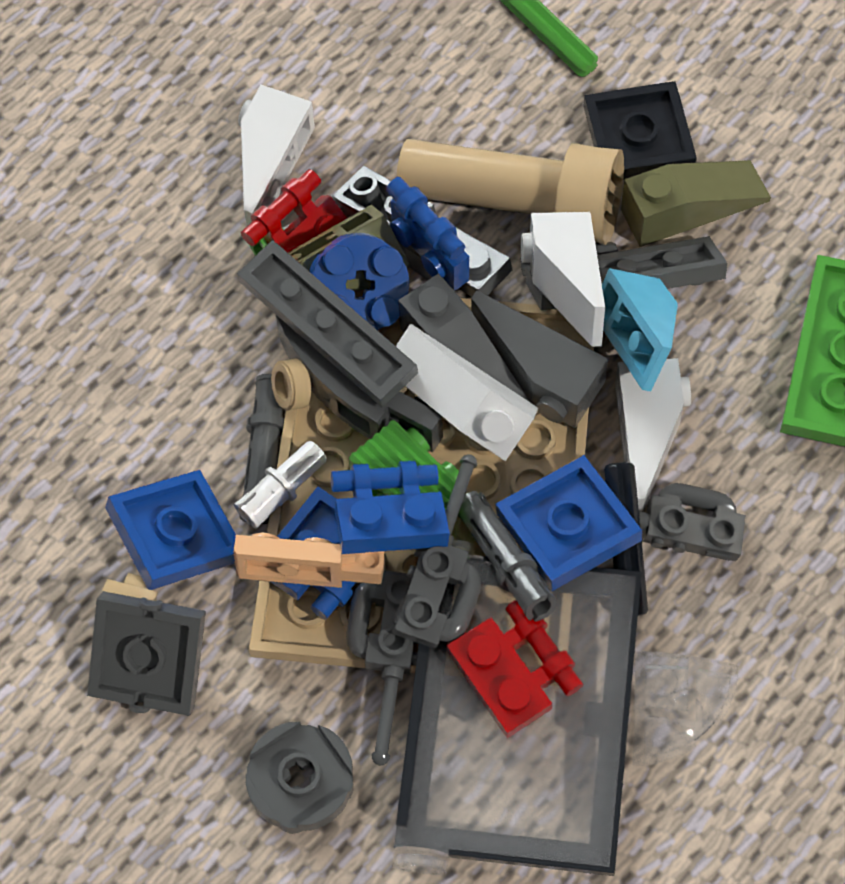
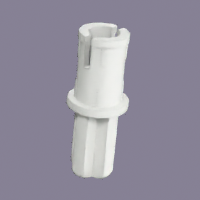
[234,441,327,529]

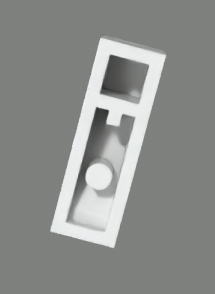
[238,84,315,225]
[521,212,605,347]
[396,324,538,461]
[615,358,691,512]

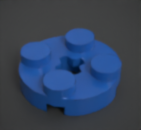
[309,233,409,331]

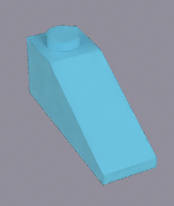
[602,268,678,392]

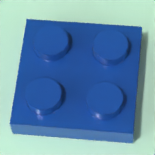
[495,455,642,591]
[105,470,236,590]

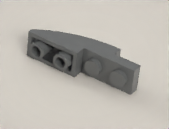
[332,166,513,297]
[276,315,443,453]

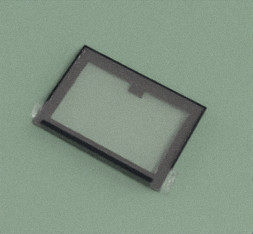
[392,540,642,876]

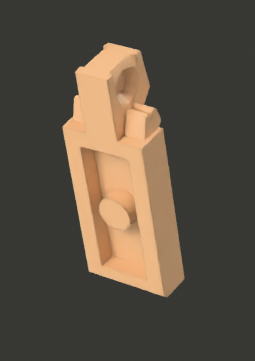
[233,533,384,588]

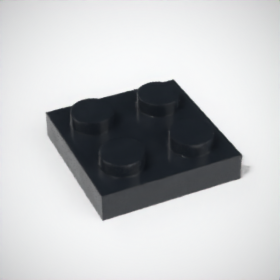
[583,81,697,180]

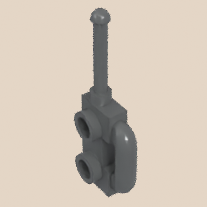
[392,454,482,649]
[639,483,746,561]
[346,570,419,766]

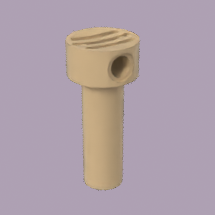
[397,139,624,245]

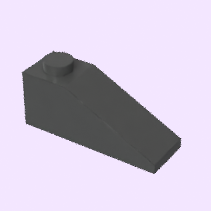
[398,273,531,403]
[471,290,608,428]

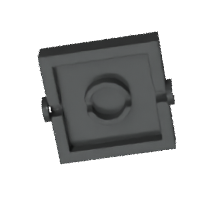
[87,591,206,716]

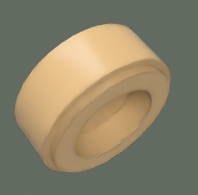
[271,358,311,411]

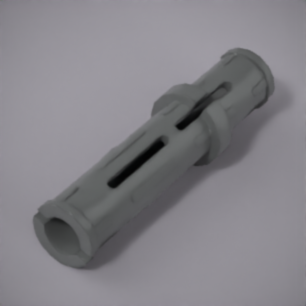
[239,374,284,524]
[458,491,557,621]

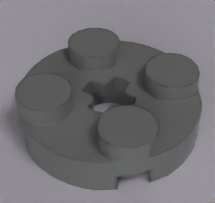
[246,722,354,834]

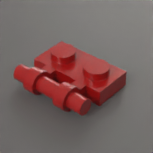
[241,169,347,253]
[447,600,584,739]

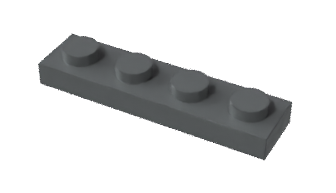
[526,236,728,311]
[237,240,418,408]

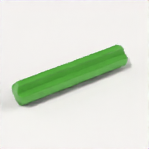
[500,0,598,77]

